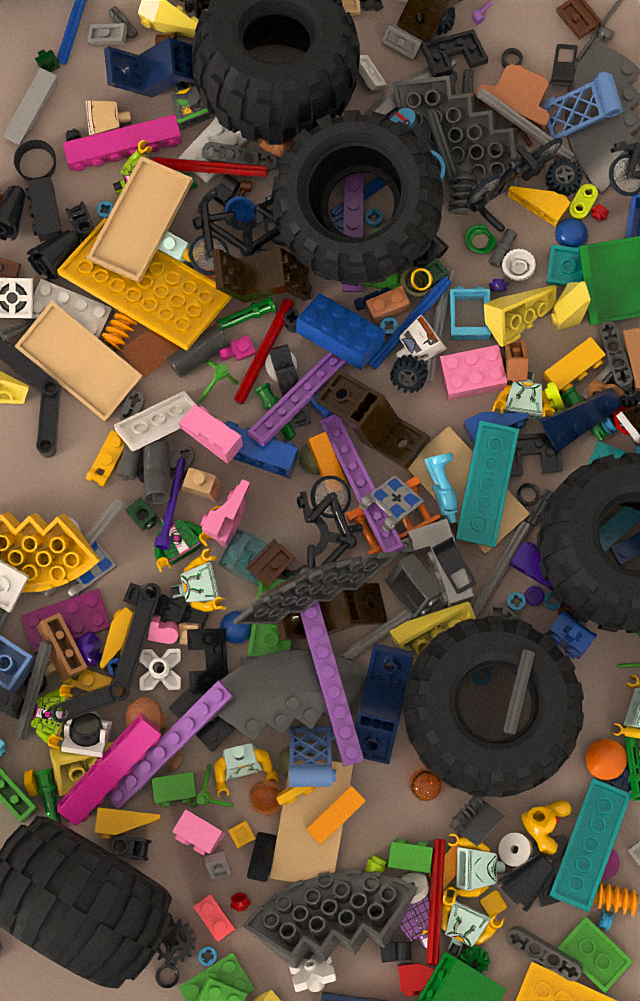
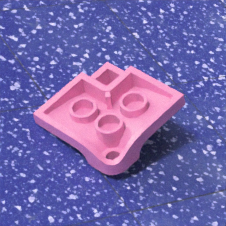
[200,479,251,549]

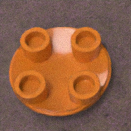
[585,739,627,780]

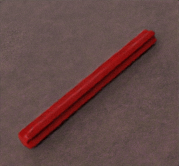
[153,157,268,177]
[234,298,294,404]
[426,839,445,965]

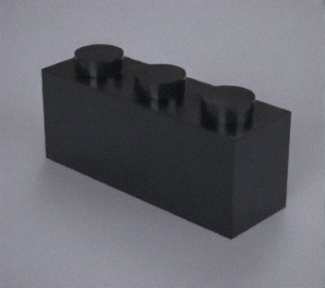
[25,176,62,242]

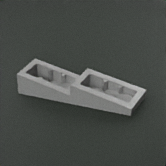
[3,68,58,145]

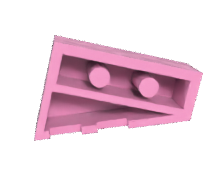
[179,404,243,464]

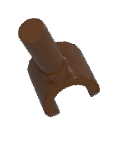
[512,124,533,147]
[238,180,252,197]

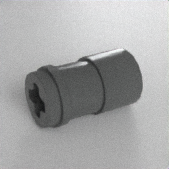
[116,444,143,481]

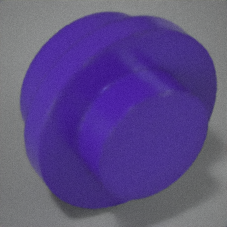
[489,279,509,292]
[524,586,545,607]

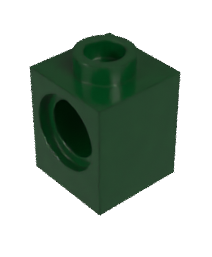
[126,497,158,531]

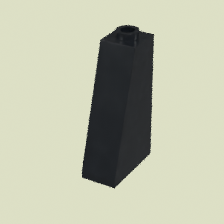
[0,687,24,720]

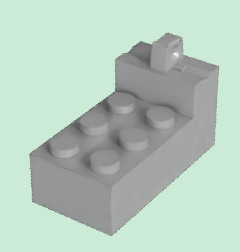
[401,519,474,608]

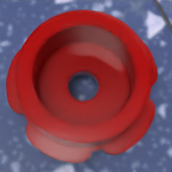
[591,204,609,222]
[230,892,251,912]

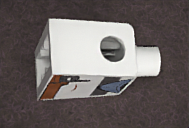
[396,315,447,361]

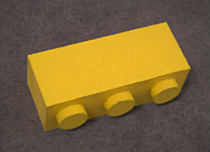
[542,337,606,394]

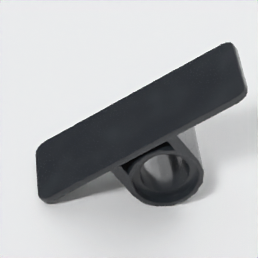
[247,832,277,882]

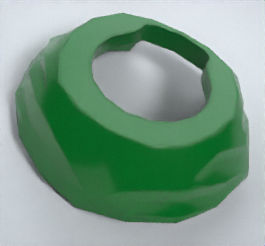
[465,224,496,254]

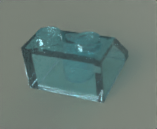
[218,529,267,587]

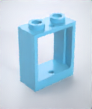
[449,286,491,340]

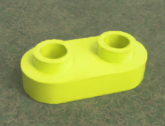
[569,184,598,221]
[545,381,565,411]

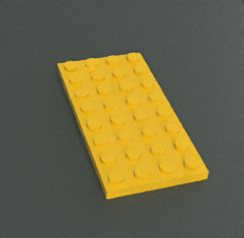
[57,218,232,351]

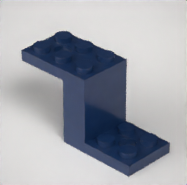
[104,37,195,98]
[355,643,415,764]

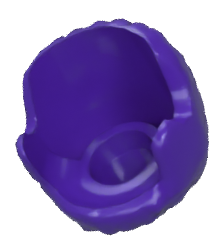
[75,631,103,667]

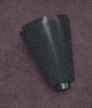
[0,185,26,241]
[27,230,81,282]
[497,853,555,912]

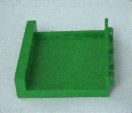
[578,236,640,325]
[417,952,506,1001]

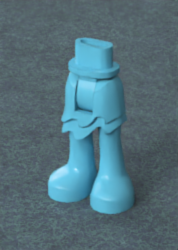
[424,452,458,524]

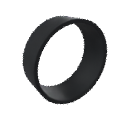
[14,140,56,181]

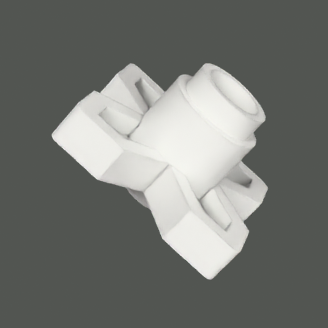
[140,649,181,691]
[288,954,337,992]

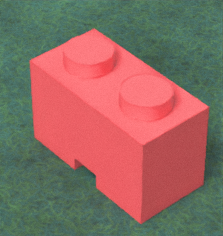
[193,894,236,942]

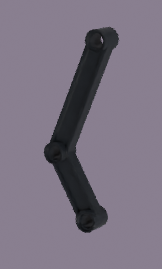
[0,337,62,458]
[49,583,161,723]

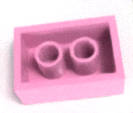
[439,345,507,401]
[172,809,226,856]

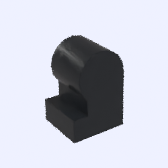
[212,174,241,206]
[381,942,412,963]

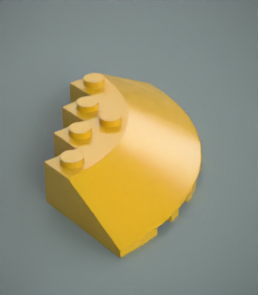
[0,512,100,592]

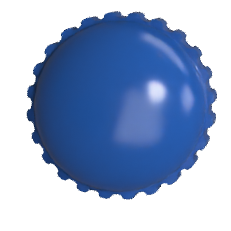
[223,196,255,222]
[555,218,588,248]
[219,610,252,645]

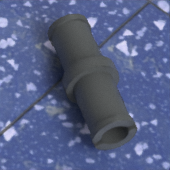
[488,229,517,268]

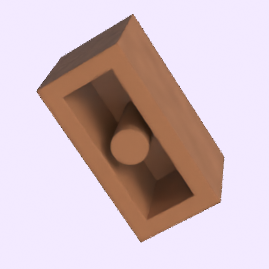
[365,286,410,325]
[504,340,528,382]

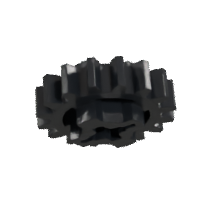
[156,918,196,965]

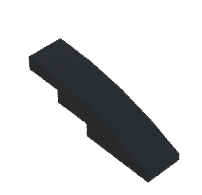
[268,344,311,429]
[123,582,209,629]

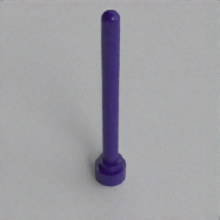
[154,458,186,550]

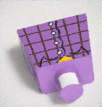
[399,895,430,949]

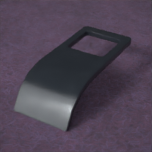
[549,44,578,85]
[432,537,477,594]

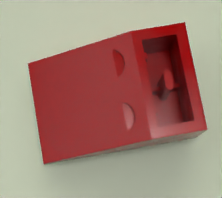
[397,962,435,996]

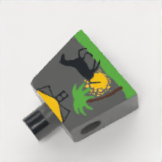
[171,81,213,131]

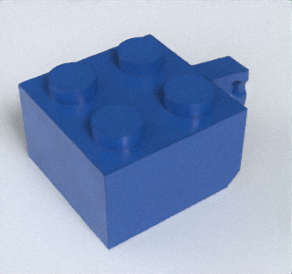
[547,610,597,659]

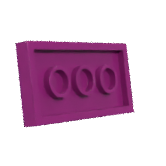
[21,589,111,654]

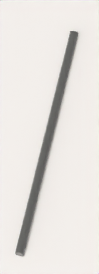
[576,0,622,62]

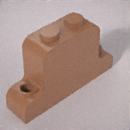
[475,64,549,132]

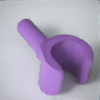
[472,1,492,25]

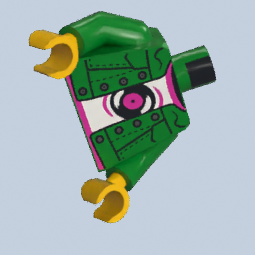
[154,515,214,572]

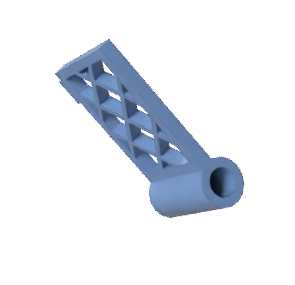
[541,71,623,139]
[289,726,336,787]

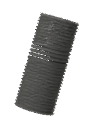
[167,324,229,378]
[143,440,170,504]

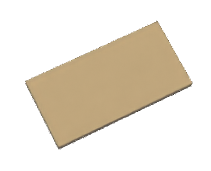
[87,156,194,283]
[14,301,144,422]
[408,426,530,555]
[270,755,354,883]

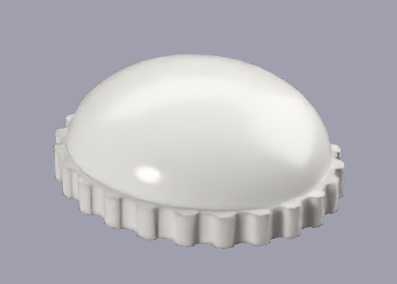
[502,248,536,281]

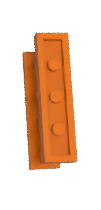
[346,476,440,555]

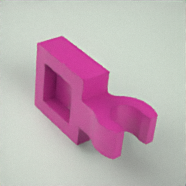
[220,335,256,361]

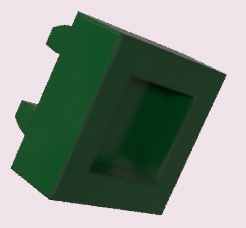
[35,49,60,72]
[421,258,449,286]

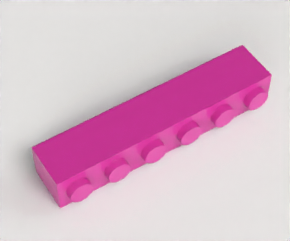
[63,114,182,171]
[57,713,161,826]

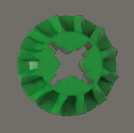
[457,947,491,974]

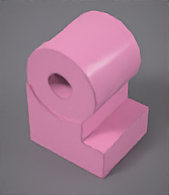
[147,615,179,644]

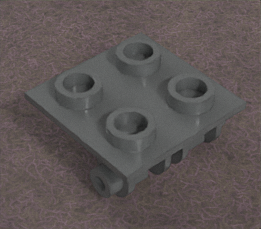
[449,796,505,846]

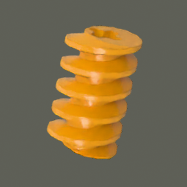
[101,310,138,351]
[592,882,639,917]

